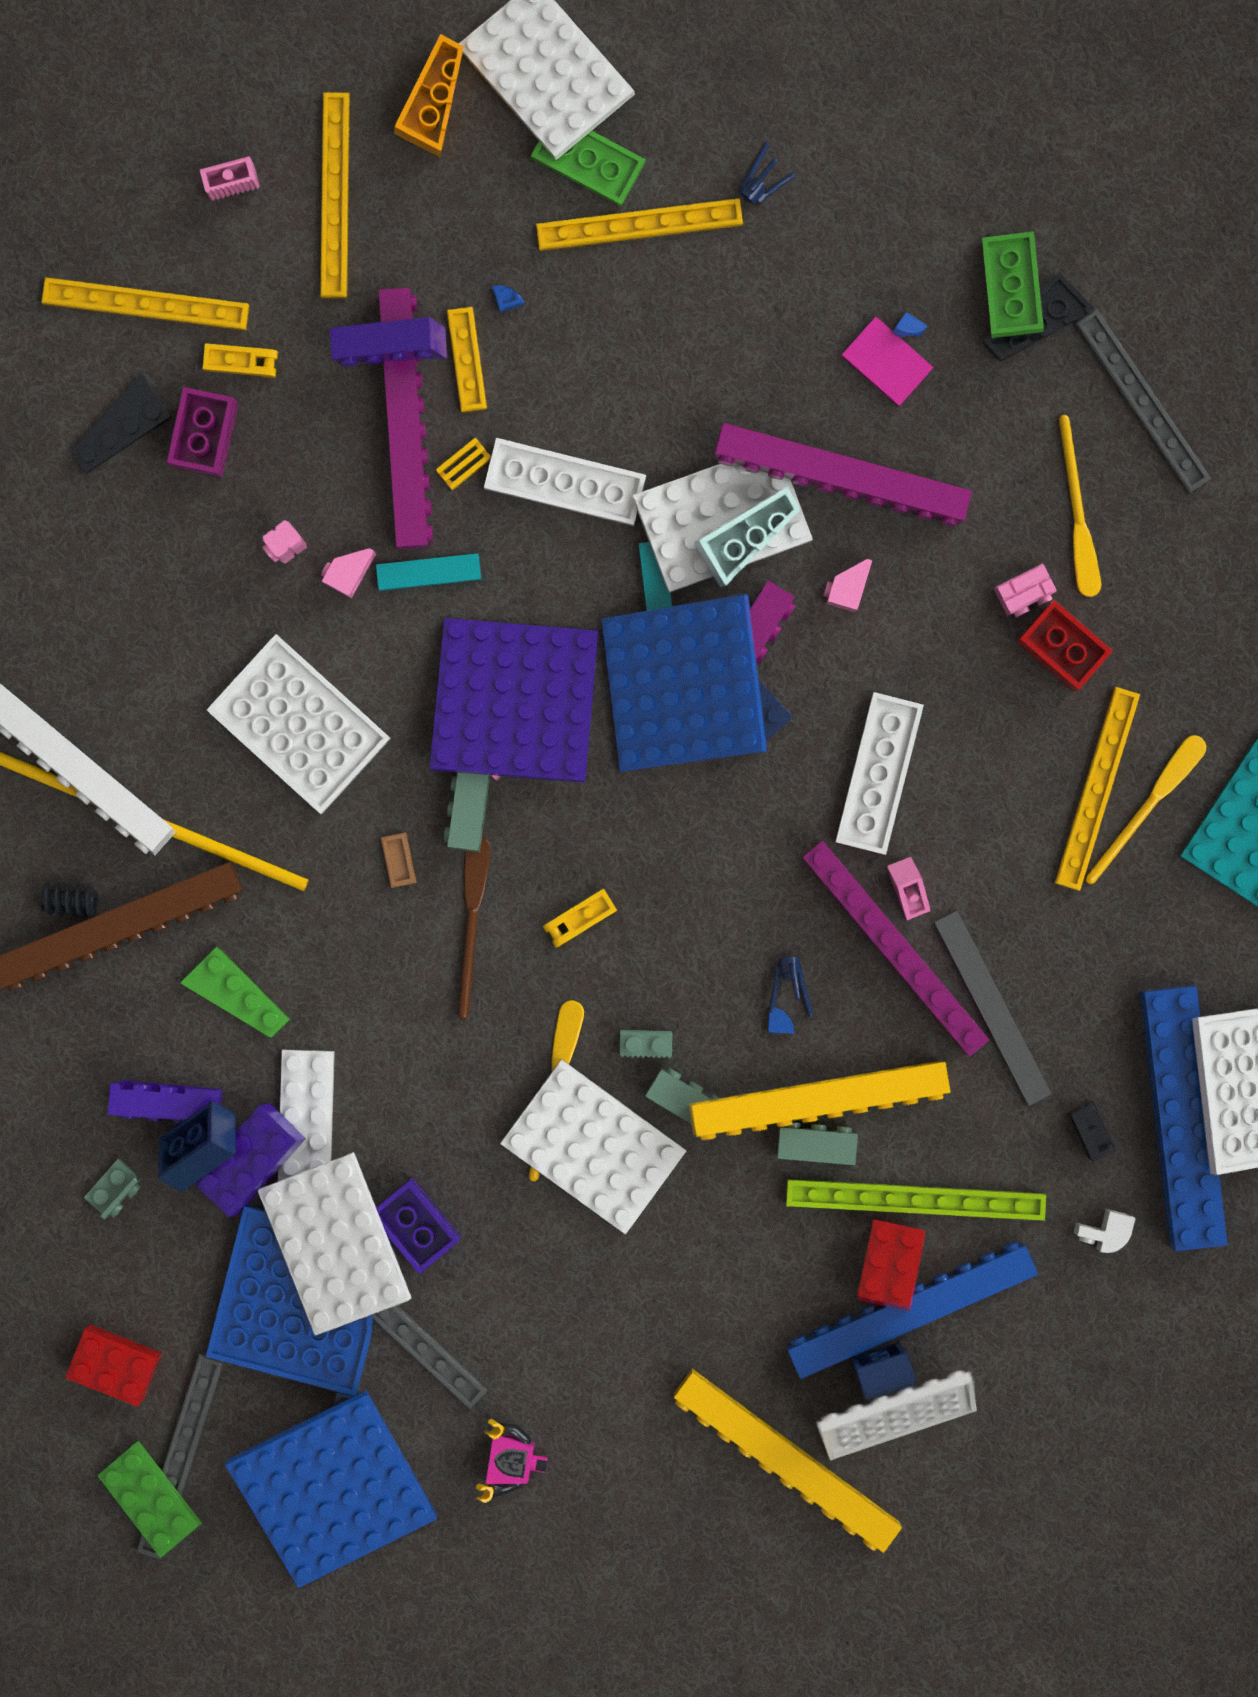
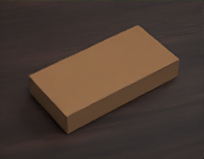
[381,832,417,888]

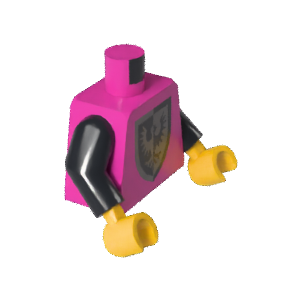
[476,1419,548,1502]

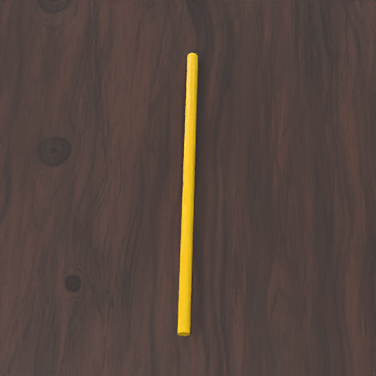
[0,752,309,891]

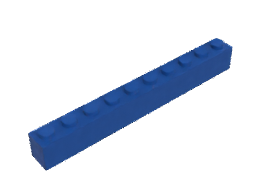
[787,1241,1038,1379]

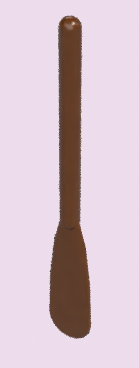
[458,836,491,1020]

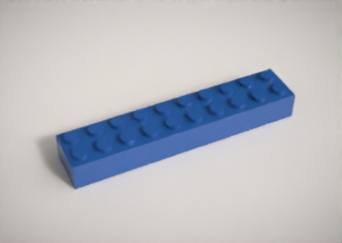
[1139,985,1227,1251]

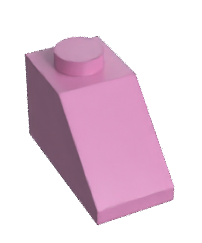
[321,548,376,599]
[823,559,872,613]
[887,857,931,920]

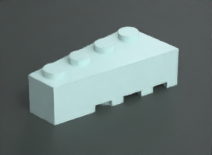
[694,487,800,587]

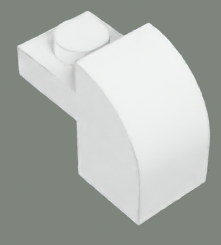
[1074,1209,1135,1253]

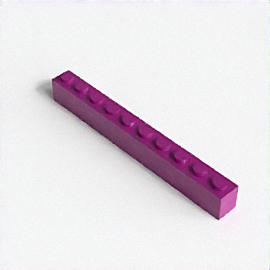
[379,288,433,550]
[713,423,972,527]
[801,841,989,1057]

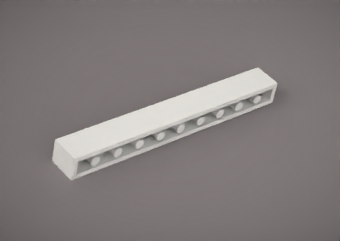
[0,684,176,855]

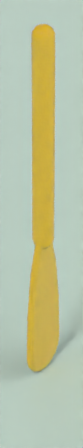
[1059,415,1101,597]
[1086,735,1206,884]
[529,1001,584,1182]

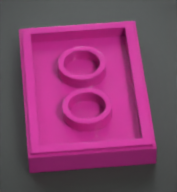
[841,317,934,407]

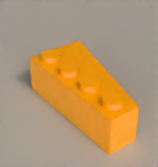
[394,34,464,157]

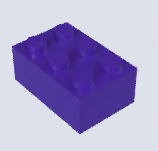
[376,1177,461,1274]

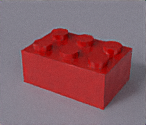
[1016,600,1113,692]
[858,1220,926,1312]
[65,1325,162,1407]

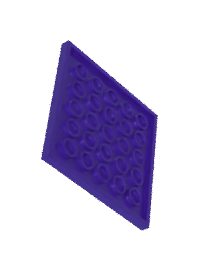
[430,618,598,783]

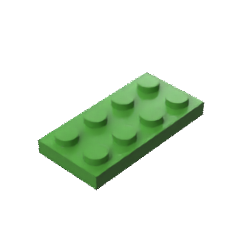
[531,131,646,207]
[982,231,1044,338]
[98,1441,202,1558]

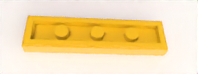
[447,307,487,413]

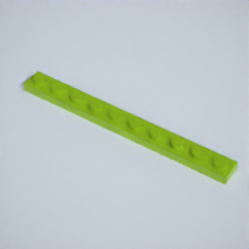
[786,1179,1046,1221]

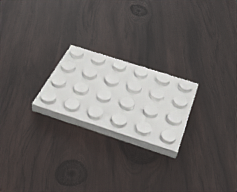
[459,0,635,160]
[632,464,813,593]
[207,634,391,814]
[1192,1008,1258,1175]
[500,1059,686,1234]
[258,1152,411,1335]
[818,1371,977,1460]

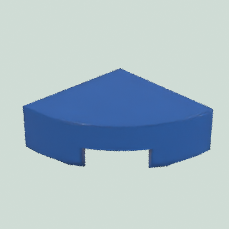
[492,285,524,312]
[893,312,927,337]
[768,1006,794,1034]

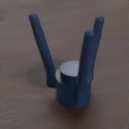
[739,142,795,205]
[769,957,813,1017]

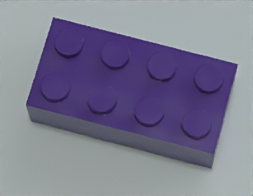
[195,1103,306,1217]

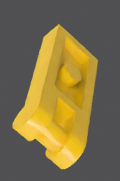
[203,343,278,378]
[542,889,617,948]

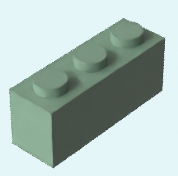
[444,773,490,853]
[645,1067,719,1124]
[776,1122,858,1165]

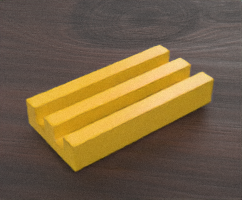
[436,437,491,491]

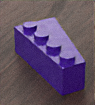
[330,317,447,367]
[108,1080,223,1123]

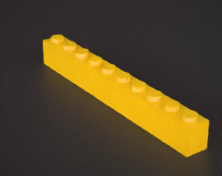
[688,1061,950,1140]
[674,1369,902,1553]

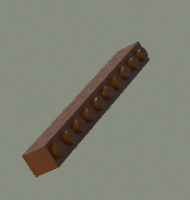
[0,862,244,991]

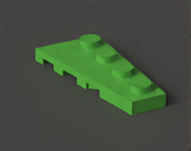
[181,947,290,1038]

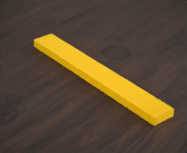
[321,92,349,298]
[536,198,743,251]
[42,277,249,330]
[1055,687,1140,891]

